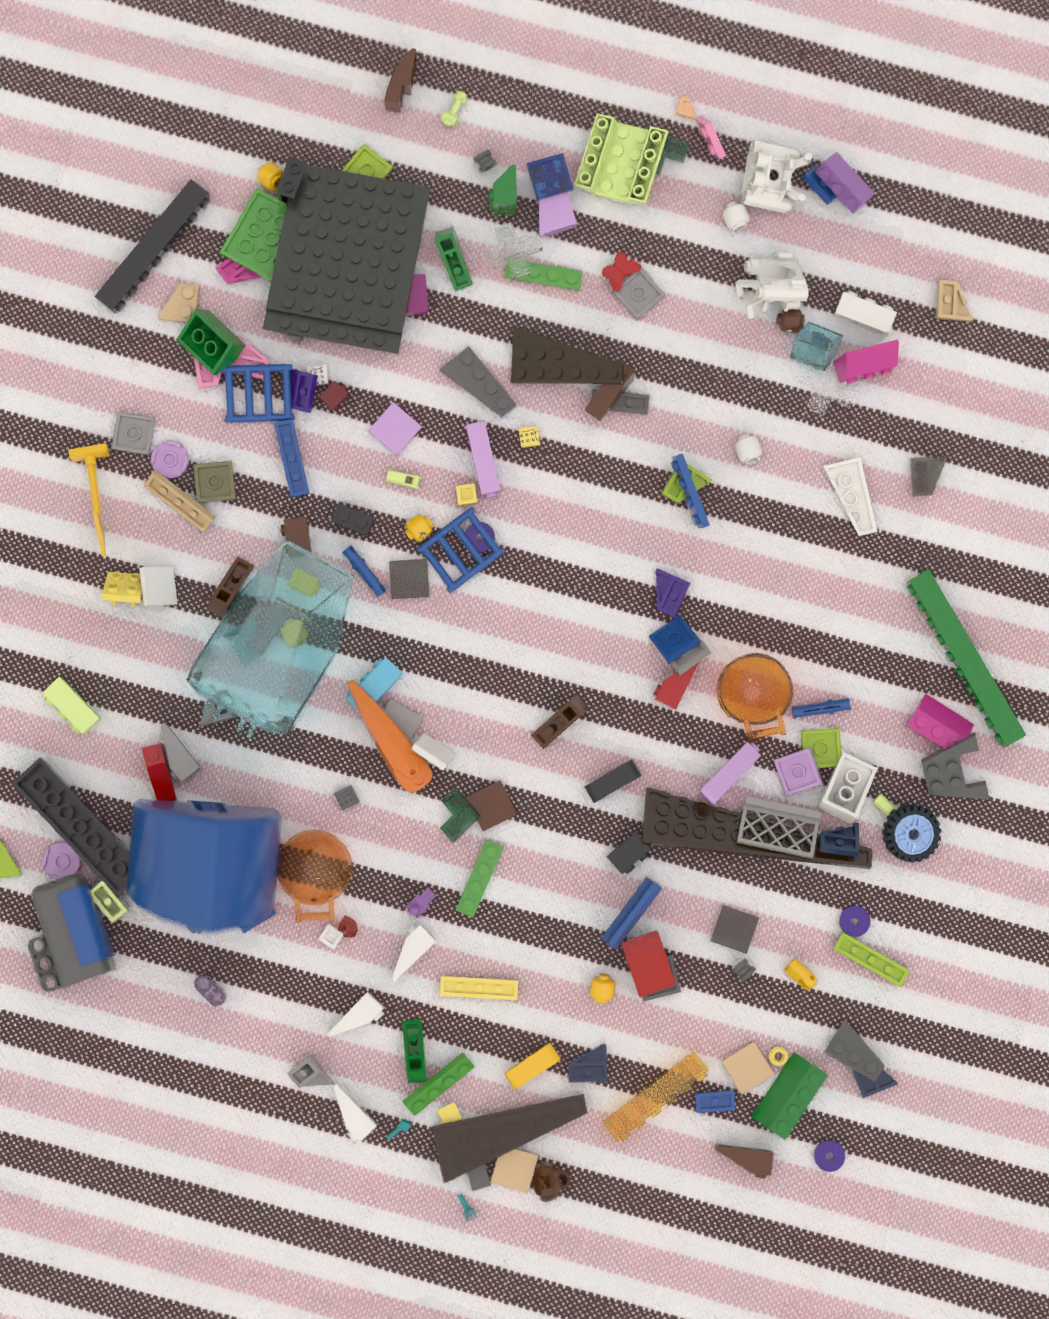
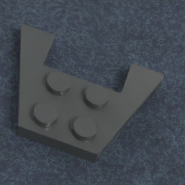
[921,732,989,799]

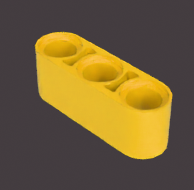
[504,1043,561,1090]

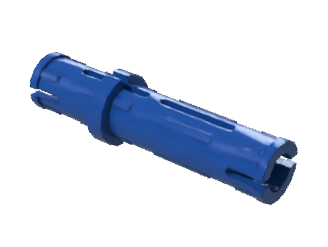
[342,545,387,598]
[792,698,851,719]

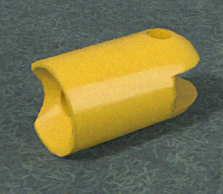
[783,957,817,990]

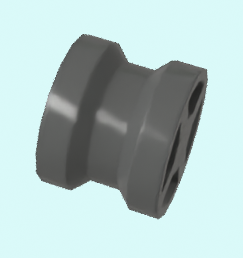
[473,150,497,173]
[732,958,756,982]

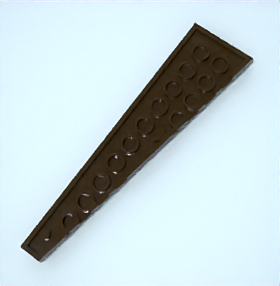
[642,787,872,869]

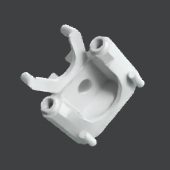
[741,140,812,214]
[735,252,808,319]

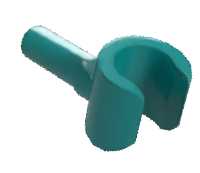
[386,1119,412,1140]
[458,1194,476,1222]

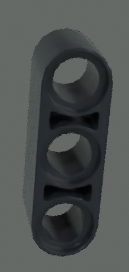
[584,759,642,803]

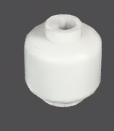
[722,202,750,232]
[735,434,762,464]

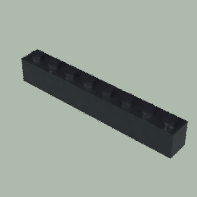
[94,179,210,314]

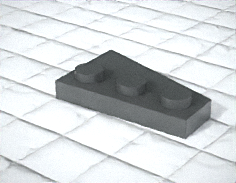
[825,1019,885,1083]

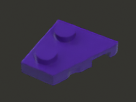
[290,368,318,413]
[656,568,691,618]

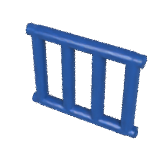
[222,364,295,423]
[417,507,505,593]

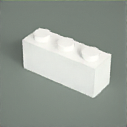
[834,291,897,337]

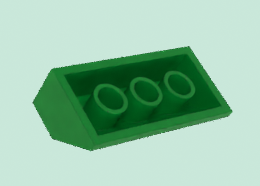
[751,1052,828,1140]

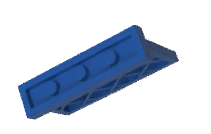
[601,877,662,950]

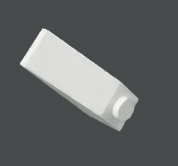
[392,924,436,982]
[327,992,384,1037]
[334,1083,377,1142]

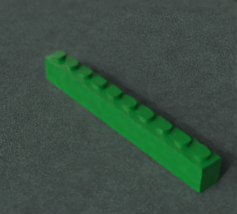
[906,569,1026,747]

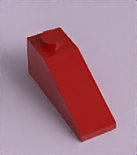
[653,662,699,710]
[142,743,177,801]

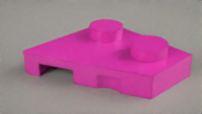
[216,259,261,284]

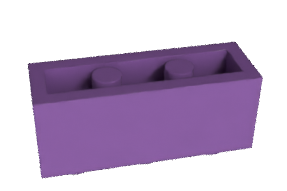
[815,152,875,213]

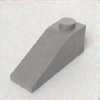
[161,722,201,782]

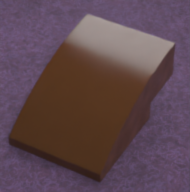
[384,48,417,113]

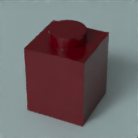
[319,380,349,413]

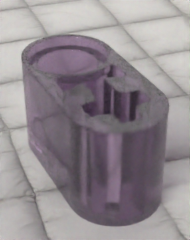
[194,974,227,1006]

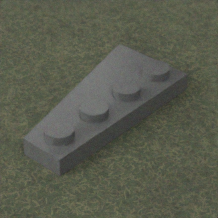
[439,346,517,418]

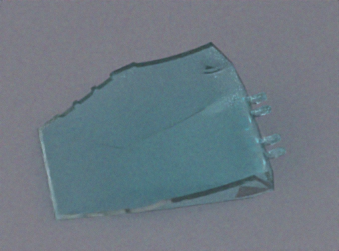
[186,539,354,739]

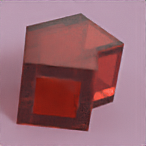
[337,915,358,938]

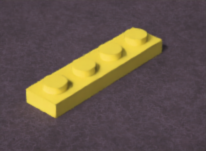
[440,976,518,1000]

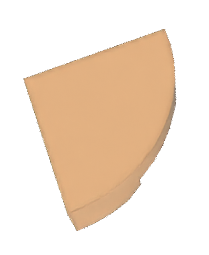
[676,95,695,120]

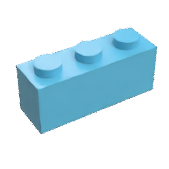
[347,658,403,710]

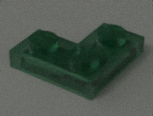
[656,137,690,175]
[440,788,481,842]

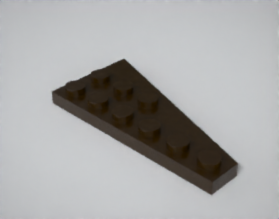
[511,326,624,384]

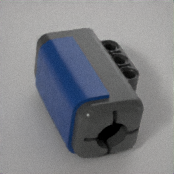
[28,874,116,992]

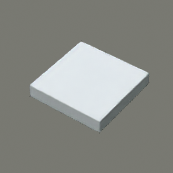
[139,566,177,606]
[412,733,456,770]

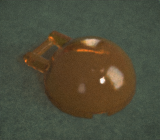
[716,653,794,742]
[277,829,353,923]

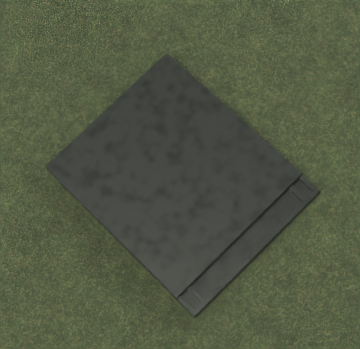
[263,165,430,354]

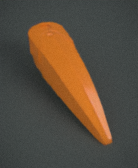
[347,679,432,792]

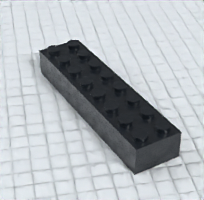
[12,757,130,896]

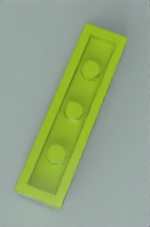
[833,932,910,988]

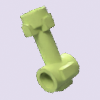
[441,91,467,127]

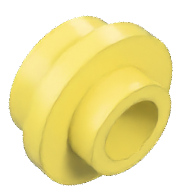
[769,1046,788,1066]

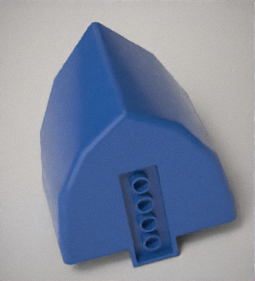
[126,799,282,933]

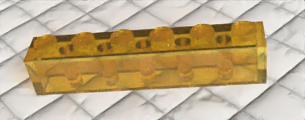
[602,1051,709,1142]

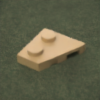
[936,280,973,322]
[158,283,200,323]

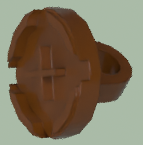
[533,1162,570,1202]

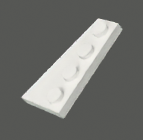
[823,457,878,536]

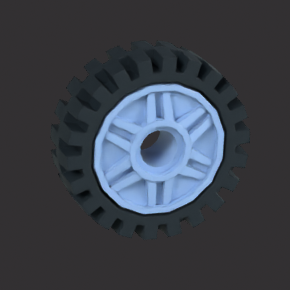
[882,804,942,863]

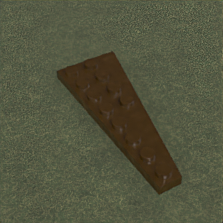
[432,1094,588,1183]

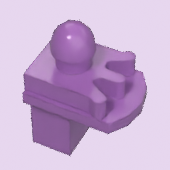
[406,888,436,919]

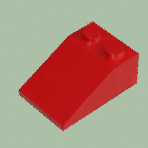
[620,930,676,998]

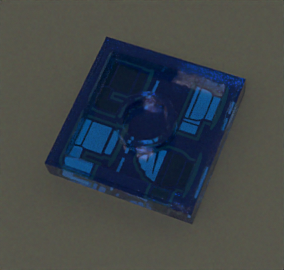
[526,153,574,201]

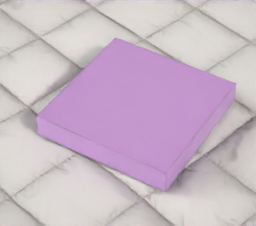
[368,402,422,456]
[774,747,823,797]

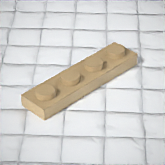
[144,470,216,532]

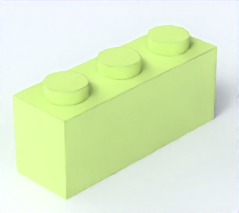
[43,677,101,735]

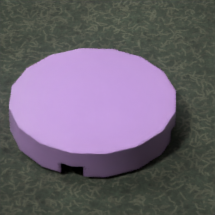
[151,441,189,479]
[42,842,81,880]

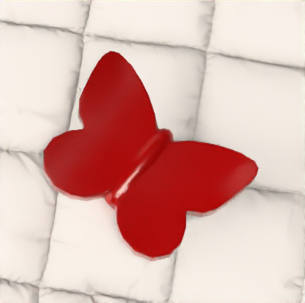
[602,252,642,292]

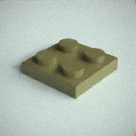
[194,461,236,503]

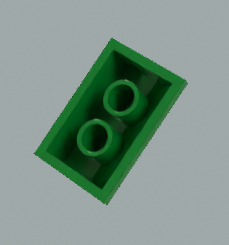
[489,164,517,215]
[176,309,246,375]

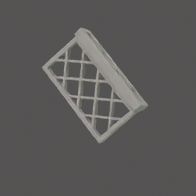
[737,796,822,859]

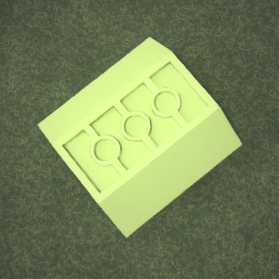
[574,113,669,205]

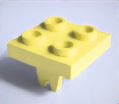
[102,571,142,608]

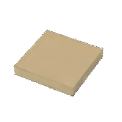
[721,1041,775,1095]
[491,1148,539,1193]

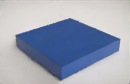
[648,615,701,664]

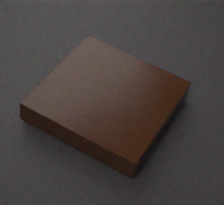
[466,780,517,831]

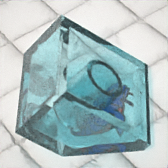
[790,322,843,371]

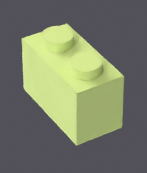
[91,881,130,923]

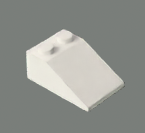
[816,752,878,824]

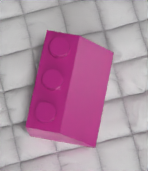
[833,339,899,384]
[905,694,974,749]

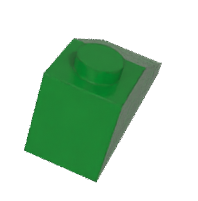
[435,227,473,291]
[402,1019,427,1084]

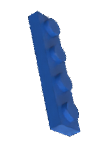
[274,419,310,498]
[671,453,710,528]

